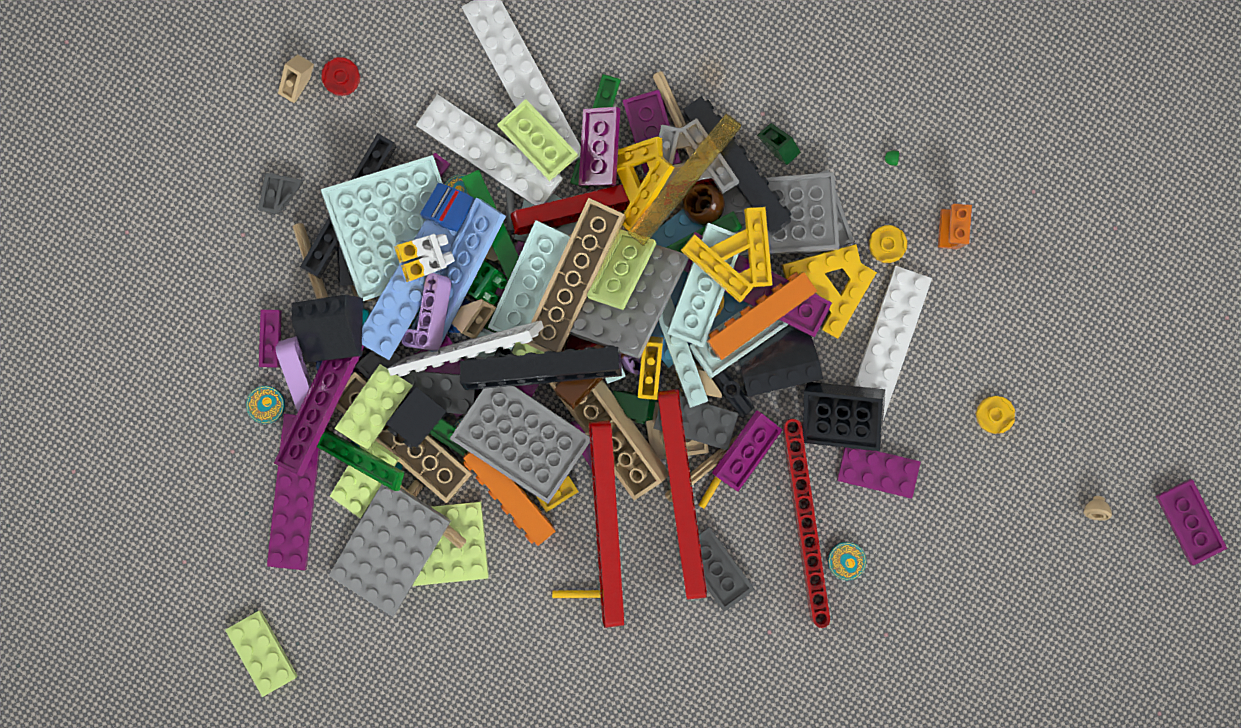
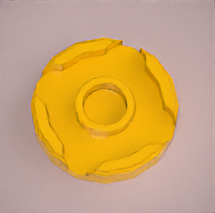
[869,225,907,263]
[976,396,1015,434]

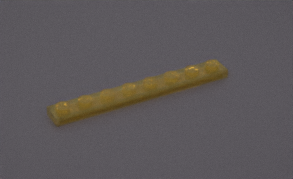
[628,113,742,246]

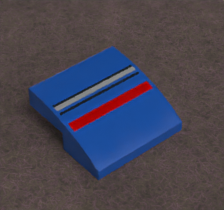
[420,183,475,232]

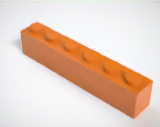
[706,271,817,360]
[463,451,556,546]

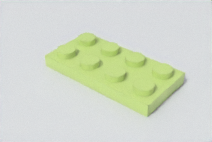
[497,99,578,182]
[587,229,656,310]
[335,364,413,451]
[330,441,400,518]
[225,610,298,697]

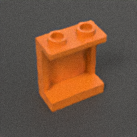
[938,204,972,249]

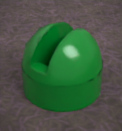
[885,150,899,166]

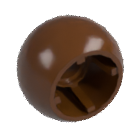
[683,183,725,226]

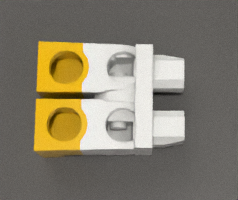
[394,234,455,282]

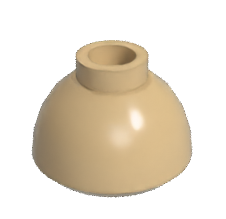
[1083,496,1112,520]

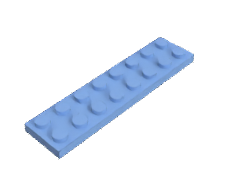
[411,198,506,352]
[362,219,463,360]

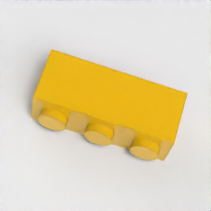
[638,336,664,400]

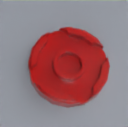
[321,57,360,96]

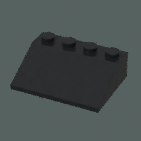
[291,294,363,363]
[737,326,823,397]
[803,382,886,451]

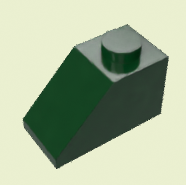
[757,123,801,165]
[613,390,656,424]

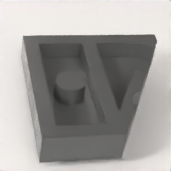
[258,173,303,215]
[355,351,402,380]

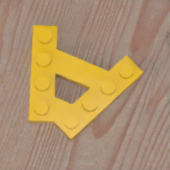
[617,137,675,234]
[681,207,772,302]
[781,244,877,339]

